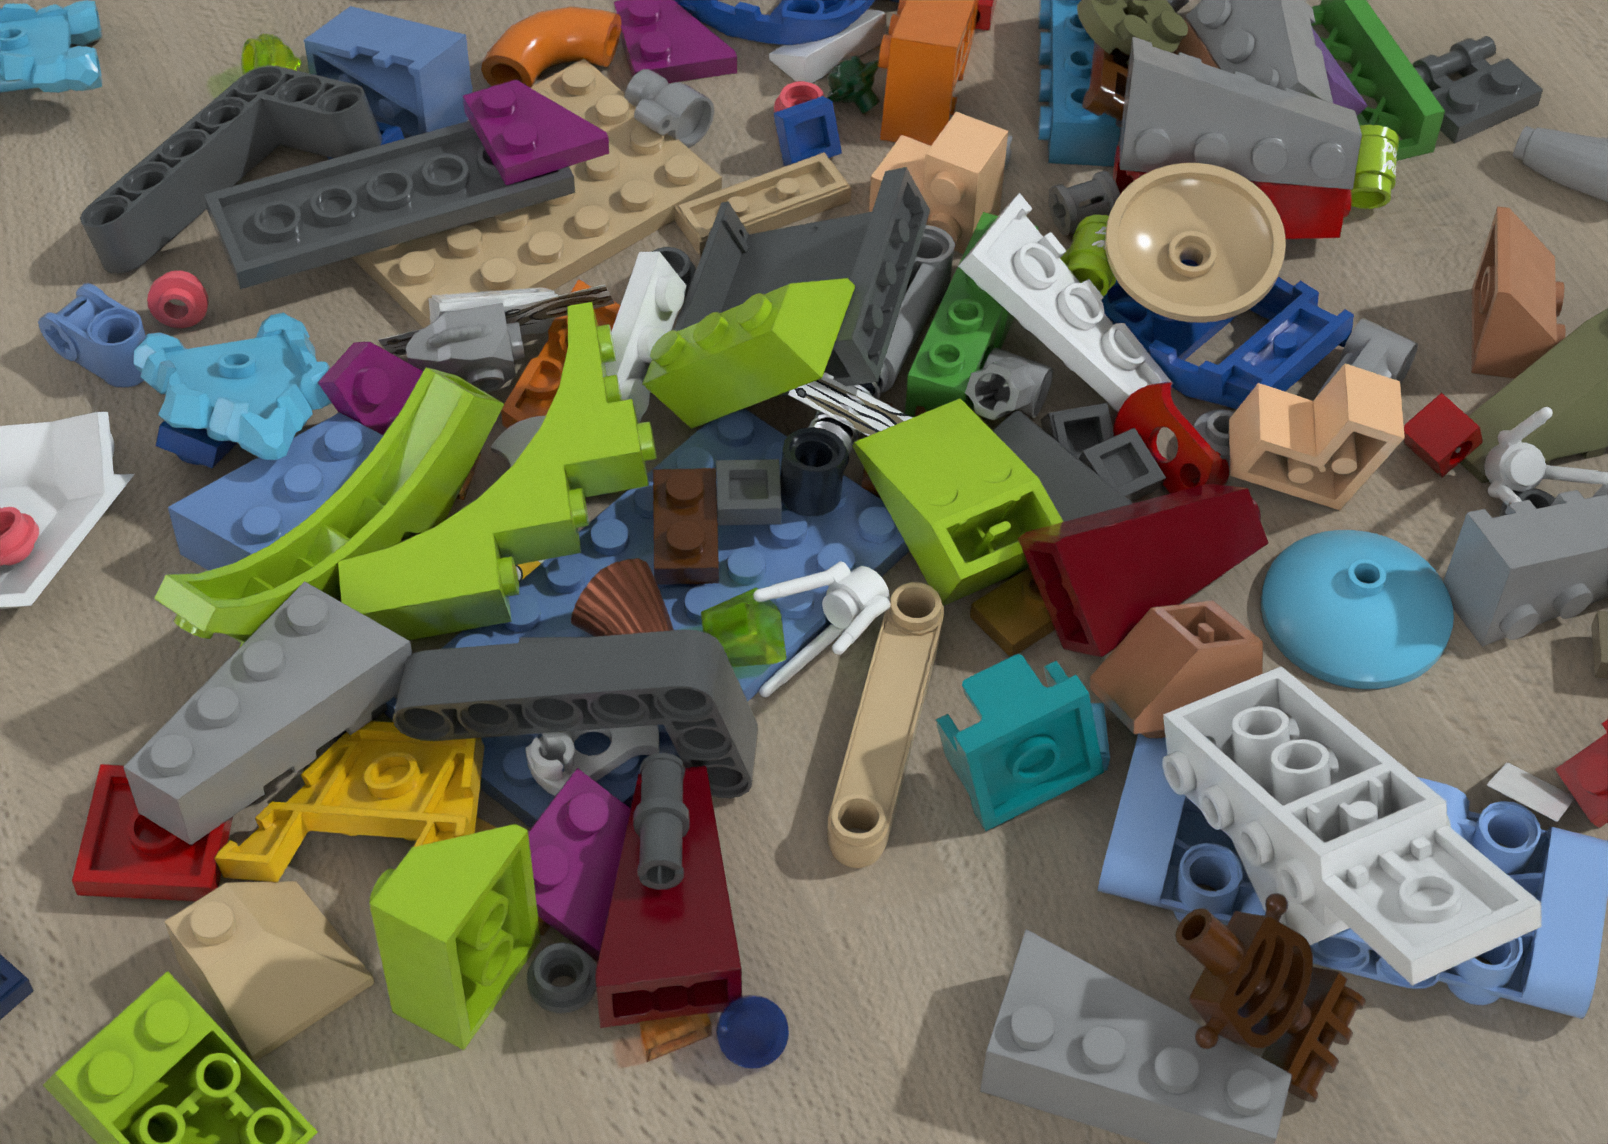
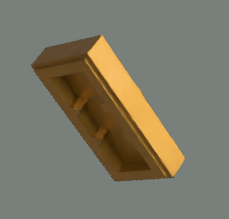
[970,567,1055,657]

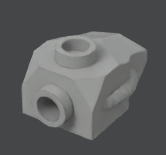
[406,303,525,392]

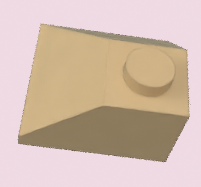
[164,881,375,1063]

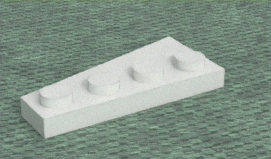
[958,193,1173,412]

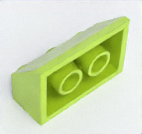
[642,278,855,429]
[369,824,541,1050]

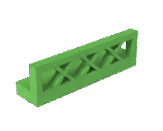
[1311,0,1445,161]

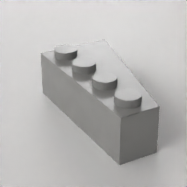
[1119,36,1362,189]
[1443,485,1608,647]
[124,581,412,845]
[980,929,1292,1144]

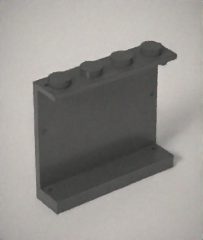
[674,167,930,398]

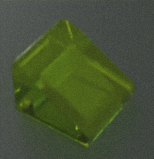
[701,587,786,667]

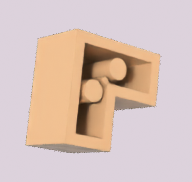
[869,112,1008,254]
[1229,363,1405,510]

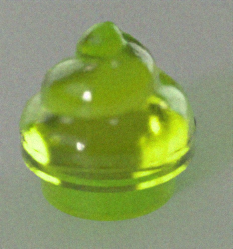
[241,34,301,75]

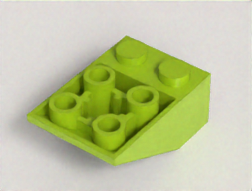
[852,398,1063,606]
[43,971,318,1144]

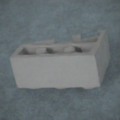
[1186,0,1333,103]

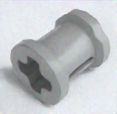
[1048,171,1120,236]

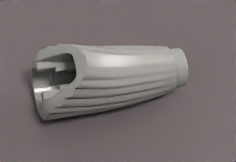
[1513,126,1608,202]

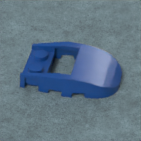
[674,0,875,45]
[1101,259,1354,409]

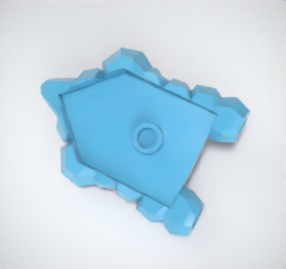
[0,0,102,93]
[133,312,331,460]

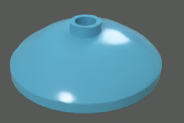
[1261,530,1454,689]

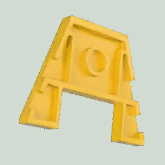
[215,721,485,883]

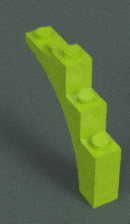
[338,302,657,640]
[154,367,504,649]

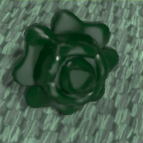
[827,55,880,114]

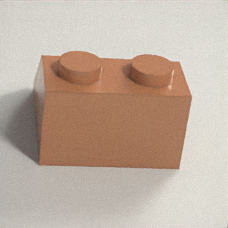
[1471,206,1566,379]

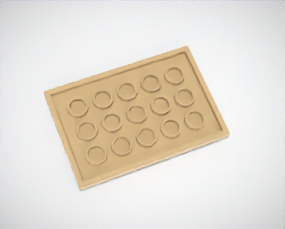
[351,59,722,328]

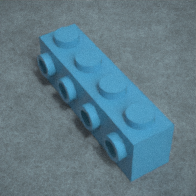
[1038,0,1120,167]

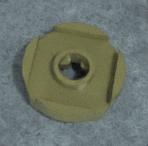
[1077,0,1188,65]

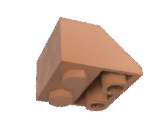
[1090,600,1263,738]

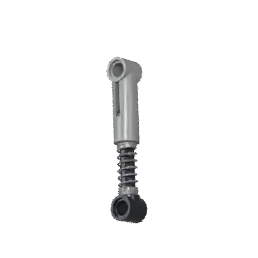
[780,225,955,516]

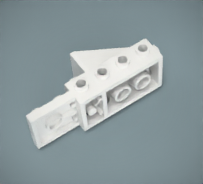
[1162,666,1541,985]

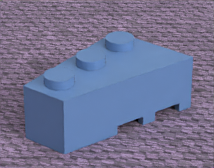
[304,6,472,138]
[168,412,383,570]

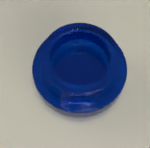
[716,995,789,1069]

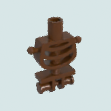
[1176,893,1366,1102]

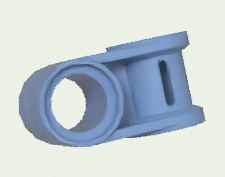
[38,283,146,388]

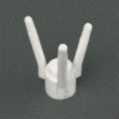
[1484,407,1608,506]
[753,561,890,697]

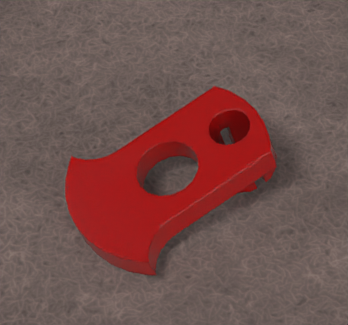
[1113,382,1229,494]

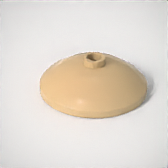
[1105,163,1286,323]

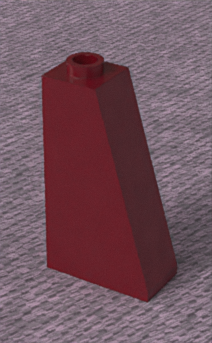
[1018,484,1269,657]
[595,766,743,1028]

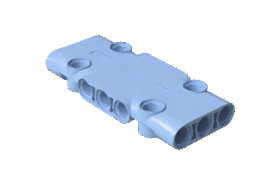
[1097,733,1608,1019]

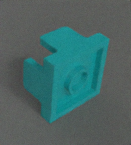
[935,654,1104,832]

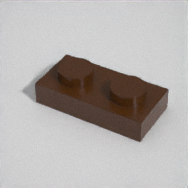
[653,468,719,585]

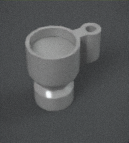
[625,69,714,147]

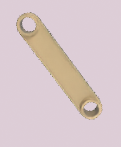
[827,582,944,868]

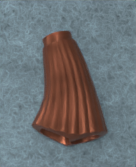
[571,558,674,637]

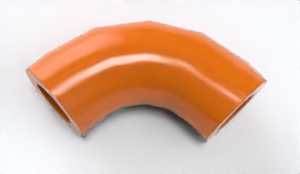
[481,6,621,87]

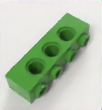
[905,212,1039,418]

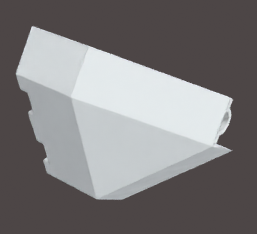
[0,412,135,610]

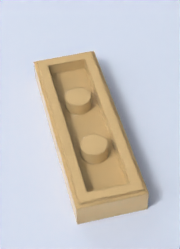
[674,152,851,257]

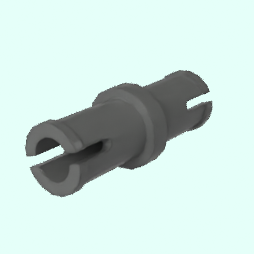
[633,753,690,890]

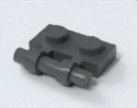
[1413,36,1543,144]

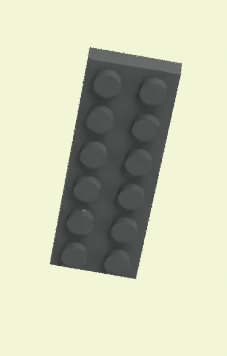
[204,121,575,289]

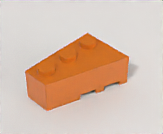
[878,0,978,146]

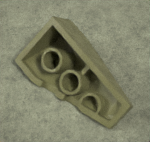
[1460,308,1608,483]

